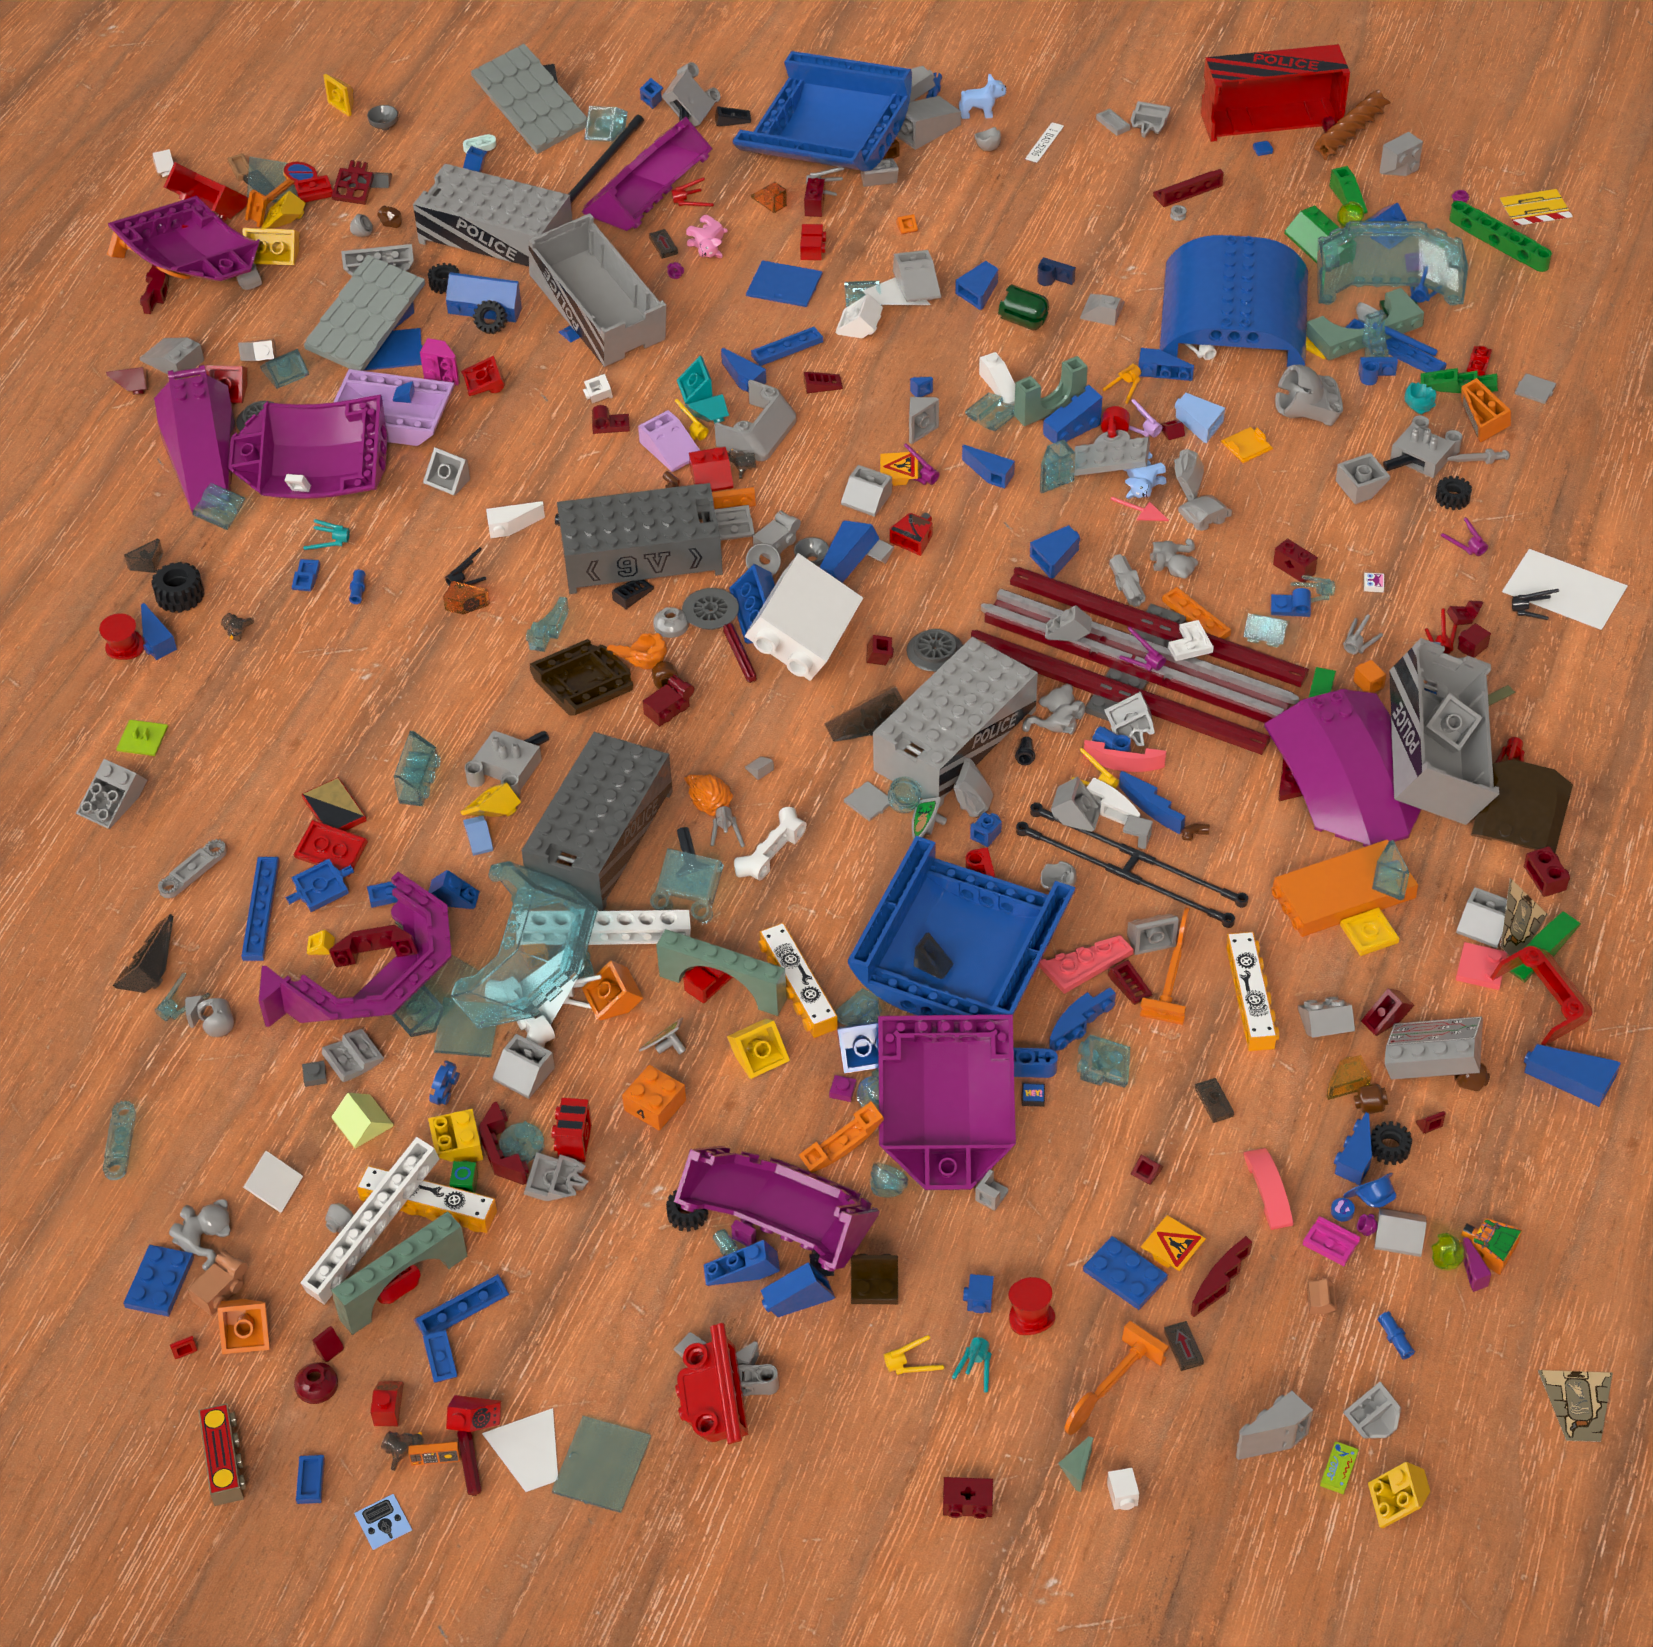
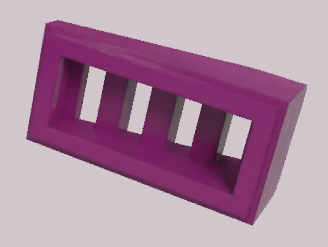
[1460,1237,1491,1292]

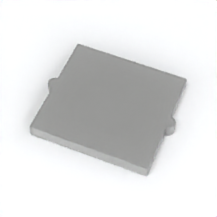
[1515,373,1556,404]
[844,781,893,821]

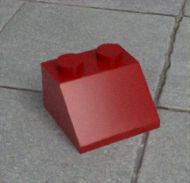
[206,365,247,403]
[689,447,734,492]

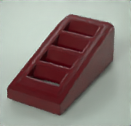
[804,372,843,394]
[1108,960,1153,1005]

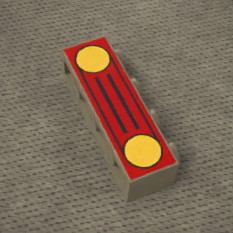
[198,1403,247,1506]

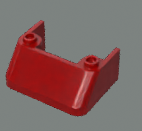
[163,162,249,221]
[1490,946,1593,1046]

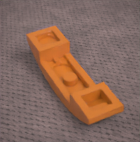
[799,1101,884,1173]

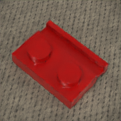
[294,175,333,202]

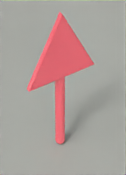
[1111,497,1169,521]

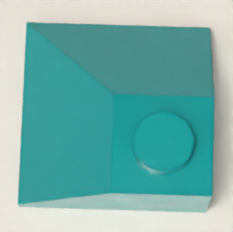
[681,394,729,424]

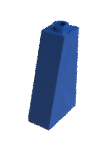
[819,520,880,583]
[1524,1044,1621,1107]

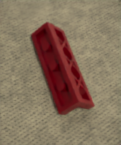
[1153,169,1224,207]

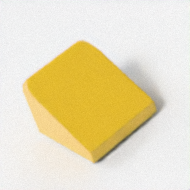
[307,930,335,955]

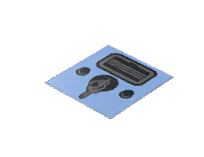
[354,1494,412,1550]

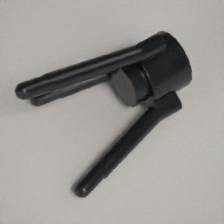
[445,547,486,590]
[1512,589,1559,620]

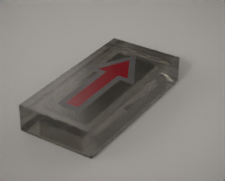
[649,229,678,259]
[1164,1321,1204,1371]

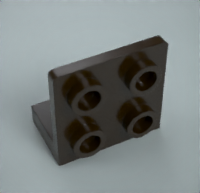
[851,1254,898,1305]

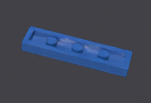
[751,327,823,366]

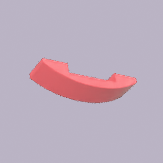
[1083,740,1166,772]
[1243,1148,1293,1230]

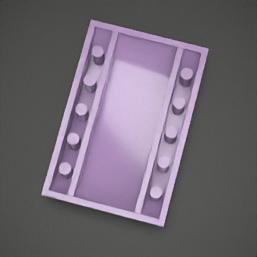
[334,369,454,446]

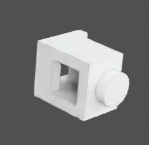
[583,374,613,403]

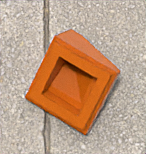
[896,214,918,234]

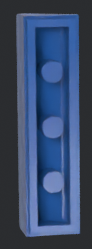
[414,1274,509,1336]

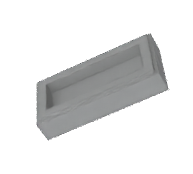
[1096,109,1130,136]

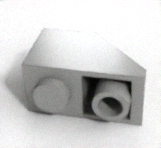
[1045,605,1092,641]

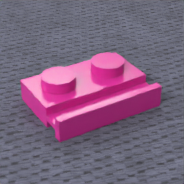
[1303,1216,1361,1266]

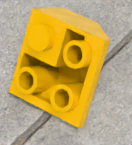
[1368,1462,1430,1528]

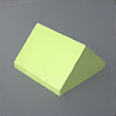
[332,1093,394,1149]

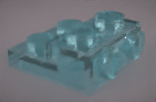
[1077,1034,1131,1088]

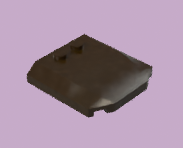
[530,639,633,716]
[1471,760,1573,853]

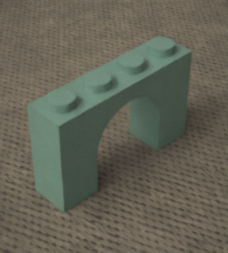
[1014,356,1088,426]

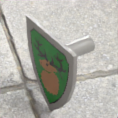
[911,797,947,840]
[639,1017,686,1054]

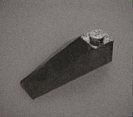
[824,685,904,742]
[113,914,174,993]

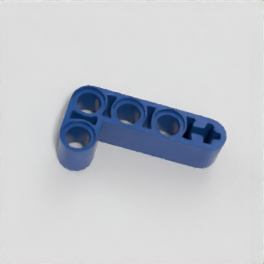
[1013,1048,1058,1078]

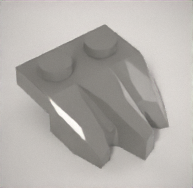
[1130,101,1171,138]
[1104,692,1155,746]
[524,1152,589,1201]

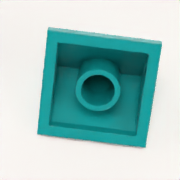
[677,356,713,404]

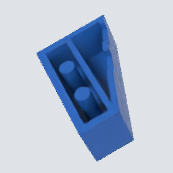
[1043,385,1102,447]

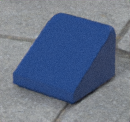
[559,326,580,342]
[910,377,933,397]
[393,381,415,403]

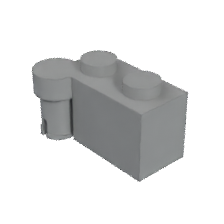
[753,510,801,560]

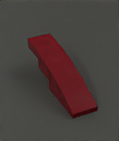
[1191,1236,1252,1317]

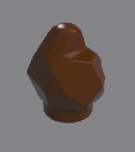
[377,205,402,228]

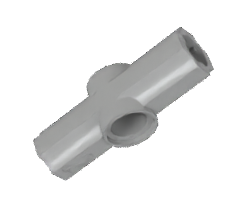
[1109,554,1146,607]

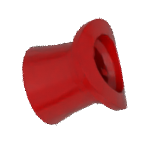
[99,613,144,660]
[1008,1277,1056,1336]

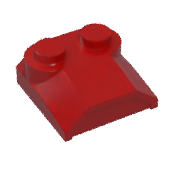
[461,356,505,396]
[356,1264,421,1304]

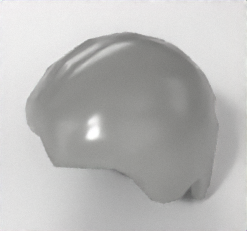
[974,127,1001,152]
[1040,861,1077,891]

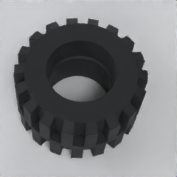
[151,562,204,613]

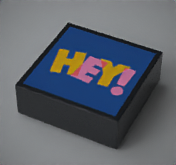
[1022,1083,1045,1107]

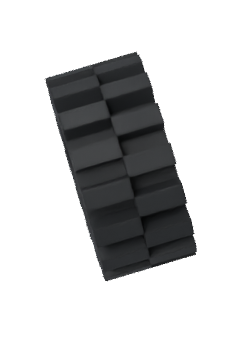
[427,263,459,294]
[473,300,507,334]
[1435,476,1472,510]
[1371,1121,1412,1165]
[666,1190,708,1232]

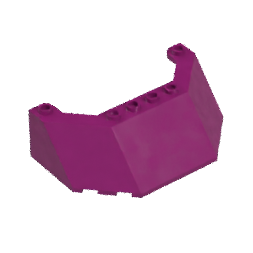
[582,117,713,231]
[280,871,452,1023]
[674,1146,880,1271]

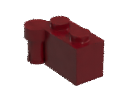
[643,675,695,727]

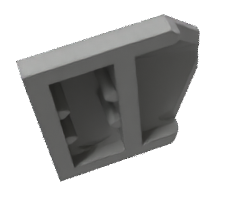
[1343,1382,1401,1439]

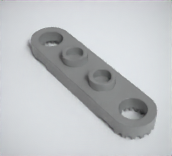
[158,839,227,898]

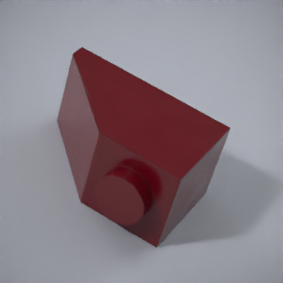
[1361,988,1414,1036]

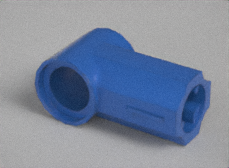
[1092,726,1131,752]

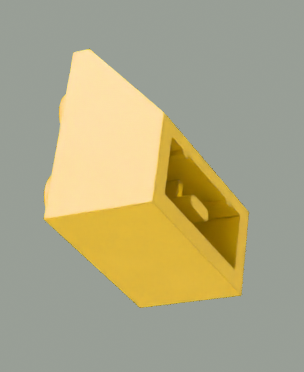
[428,1109,483,1162]

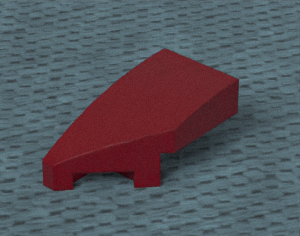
[1446,601,1483,625]

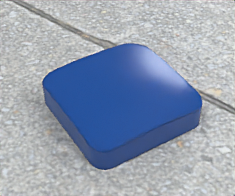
[1253,141,1273,156]

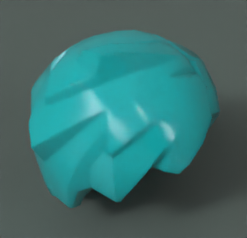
[1404,382,1437,415]

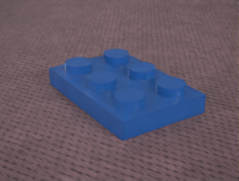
[1083,1236,1168,1310]
[123,1245,194,1317]

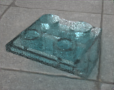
[1040,440,1076,493]

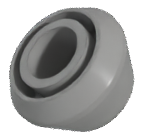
[350,214,373,237]
[325,1203,354,1233]

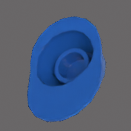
[1343,1173,1396,1208]

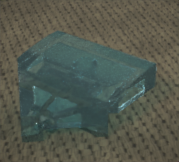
[835,988,882,1026]

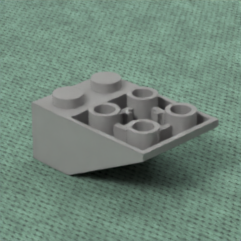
[893,250,941,302]
[76,759,147,829]
[1236,1391,1313,1460]

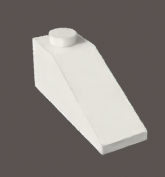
[979,352,1015,406]
[486,501,545,538]

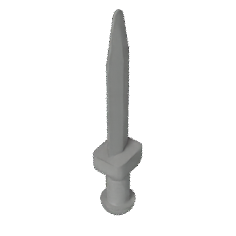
[1447,449,1510,464]

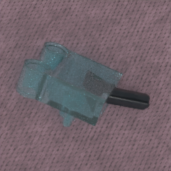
[650,827,724,923]

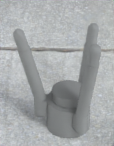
[806,167,844,196]
[1343,614,1383,654]
[710,806,745,847]

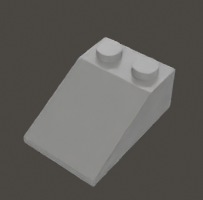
[139,337,204,379]

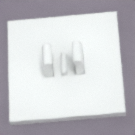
[243,1151,303,1213]

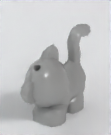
[1150,539,1198,579]
[1022,684,1085,735]
[169,1199,231,1271]

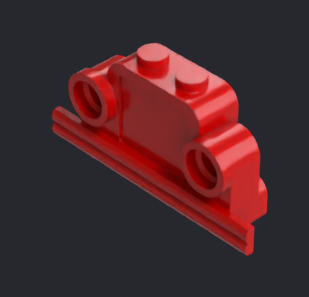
[675,1323,749,1444]

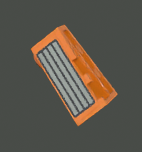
[1461,378,1511,443]

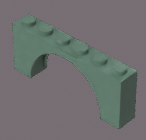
[1306,288,1424,360]
[656,929,787,1016]
[331,1211,468,1335]

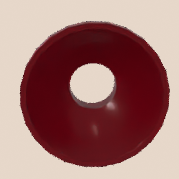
[294,1362,338,1404]

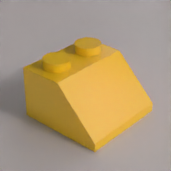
[727,1019,790,1079]

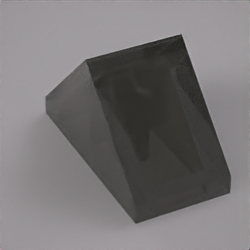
[124,538,163,573]
[914,932,954,979]

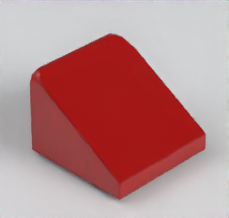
[170,1336,198,1359]

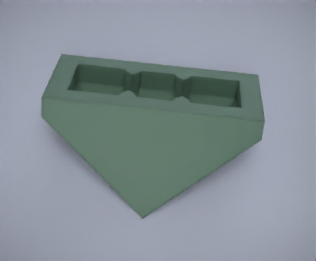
[1058,1436,1093,1492]

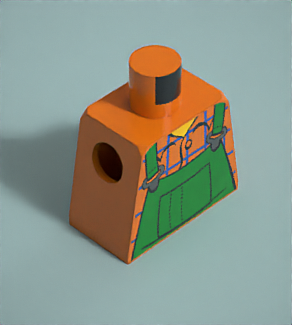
[1461,1219,1522,1275]

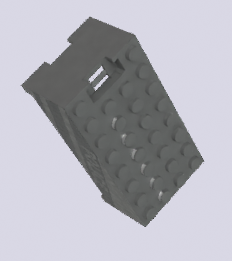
[521,732,673,911]

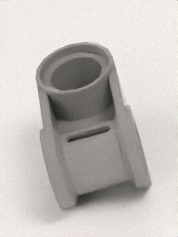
[738,1364,780,1396]

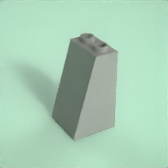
[896,96,961,150]

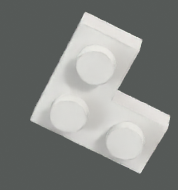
[1168,620,1213,661]

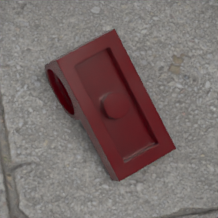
[592,405,630,434]

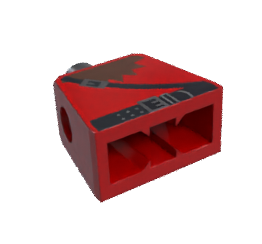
[890,513,933,556]

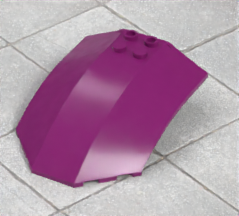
[108,196,260,281]
[228,394,387,499]
[1264,689,1421,847]
[878,1015,1016,1190]

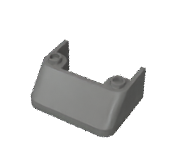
[715,380,796,461]

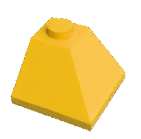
[323,74,354,116]
[261,191,306,229]
[461,783,521,817]

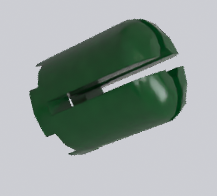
[998,284,1049,330]

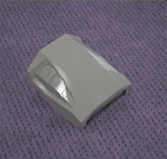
[1174,449,1204,501]
[1178,495,1232,531]
[954,758,993,817]

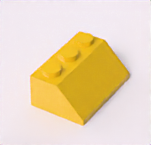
[243,228,300,266]

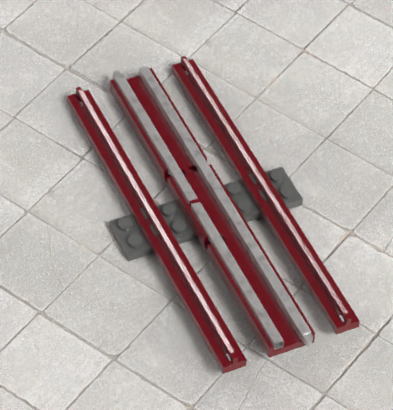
[971,567,1309,755]

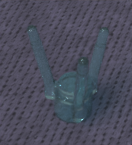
[1291,575,1335,603]
[155,973,210,1021]

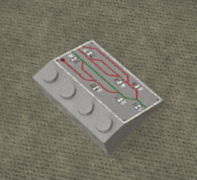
[1384,1016,1483,1080]

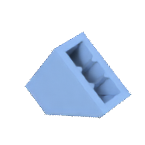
[1175,392,1225,443]

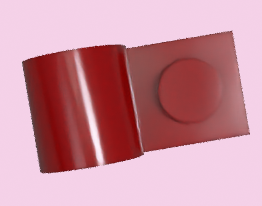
[965,847,996,878]

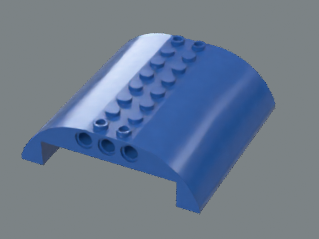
[733,51,912,171]
[1160,235,1308,367]
[848,836,1076,1016]

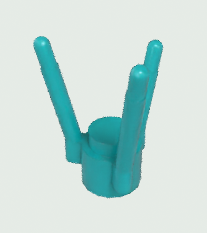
[303,519,350,550]
[952,1337,992,1393]

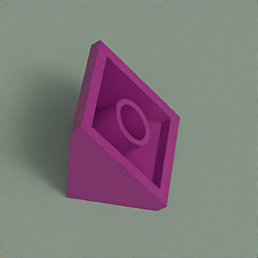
[259,966,286,1027]

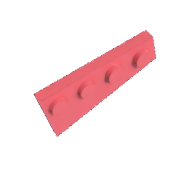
[1038,935,1133,994]

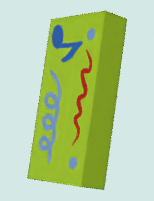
[1320,1441,1359,1494]

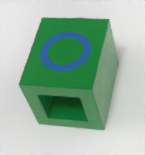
[449,1161,478,1193]

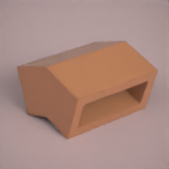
[1307,1278,1337,1314]

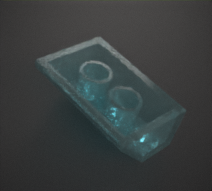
[394,731,440,806]

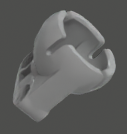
[1275,365,1343,426]

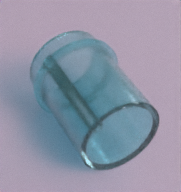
[713,1229,738,1256]

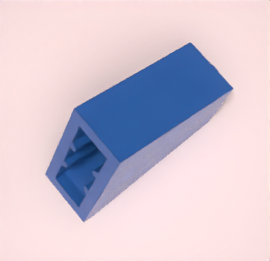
[955,261,998,310]
[1030,525,1080,579]
[761,1262,836,1317]

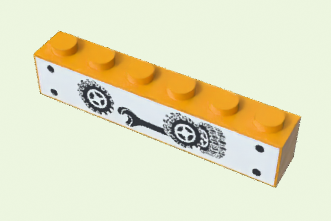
[758,923,838,1038]
[1226,932,1279,1051]
[357,1165,497,1233]

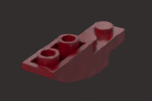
[140,264,169,314]

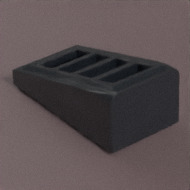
[715,106,751,126]
[612,579,654,609]

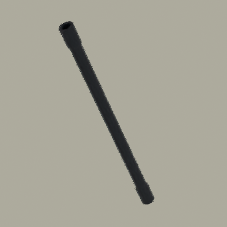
[568,115,644,203]

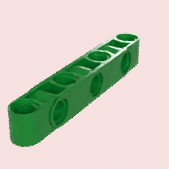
[1449,201,1552,272]

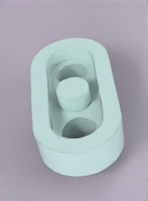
[463,134,496,153]

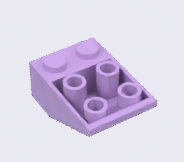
[638,410,700,472]

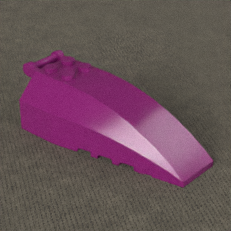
[154,365,236,513]

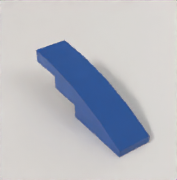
[1119,771,1186,834]

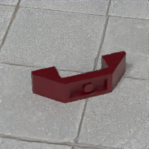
[329,925,418,967]
[478,1102,529,1185]

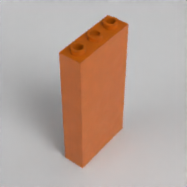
[1271,839,1418,937]

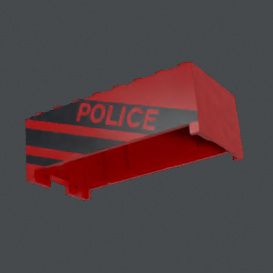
[1201,44,1350,142]

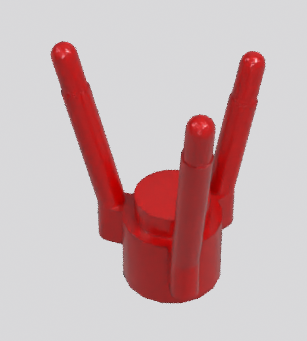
[671,177,714,207]
[1425,608,1457,654]
[1495,737,1525,763]

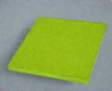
[116,720,168,756]

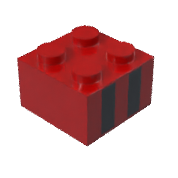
[552,1098,592,1162]

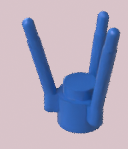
[1410,266,1442,303]

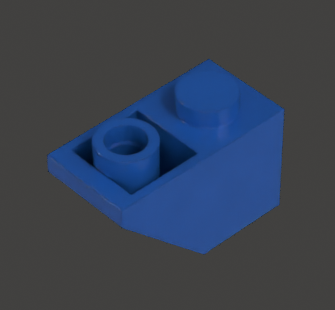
[428,870,480,909]

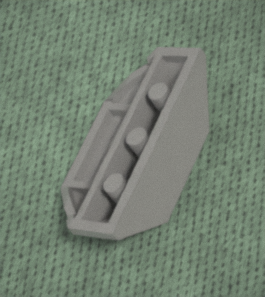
[341,244,414,276]

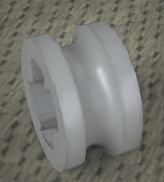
[1170,205,1187,221]

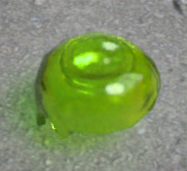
[1337,201,1364,230]
[1431,1233,1465,1271]

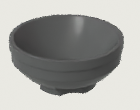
[367,105,398,131]
[794,537,829,566]

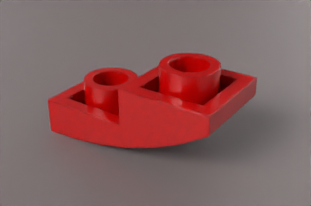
[1466,346,1492,376]

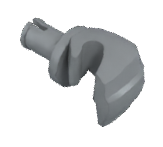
[236,262,262,290]

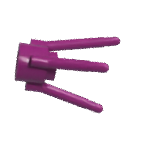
[904,443,940,485]
[1441,517,1488,556]
[1119,627,1166,672]

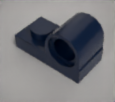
[1037,257,1076,286]

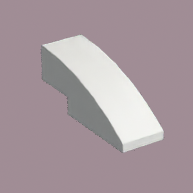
[1087,778,1140,825]

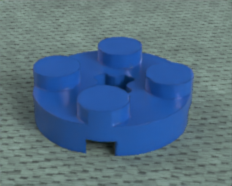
[429,1060,460,1106]

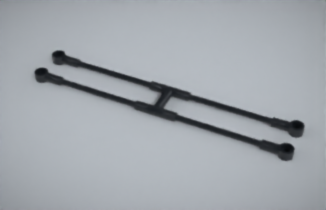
[1016,803,1248,928]

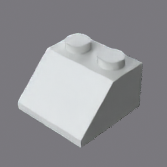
[835,294,883,338]

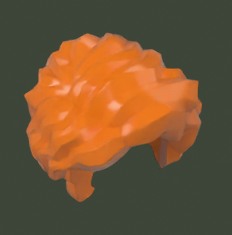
[607,633,667,670]
[684,774,734,816]

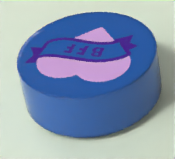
[1331,1198,1355,1222]

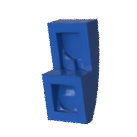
[292,559,320,591]

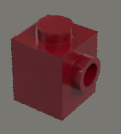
[1457,623,1491,658]
[866,635,894,666]

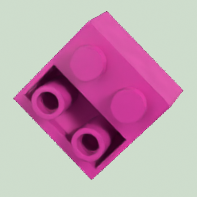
[420,338,460,386]

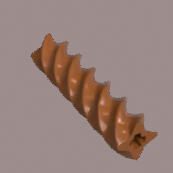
[1314,90,1391,161]

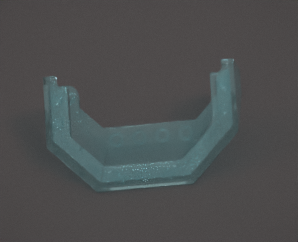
[1317,221,1468,305]
[451,861,598,1029]

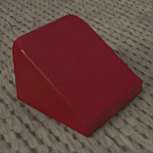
[1161,420,1185,440]
[1416,1111,1446,1134]
[1131,1154,1164,1185]
[312,1326,344,1362]

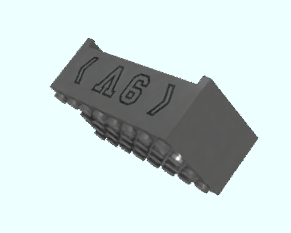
[557,483,723,594]

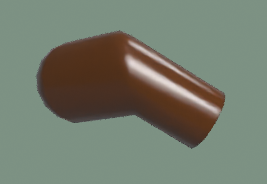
[663,471,680,488]
[1181,823,1210,841]

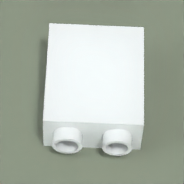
[745,553,863,681]

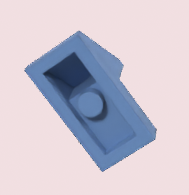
[463,815,493,856]

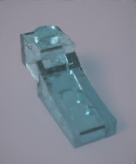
[1362,310,1389,357]
[526,597,569,652]

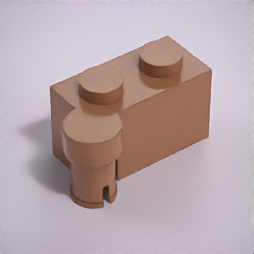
[188,1250,247,1316]

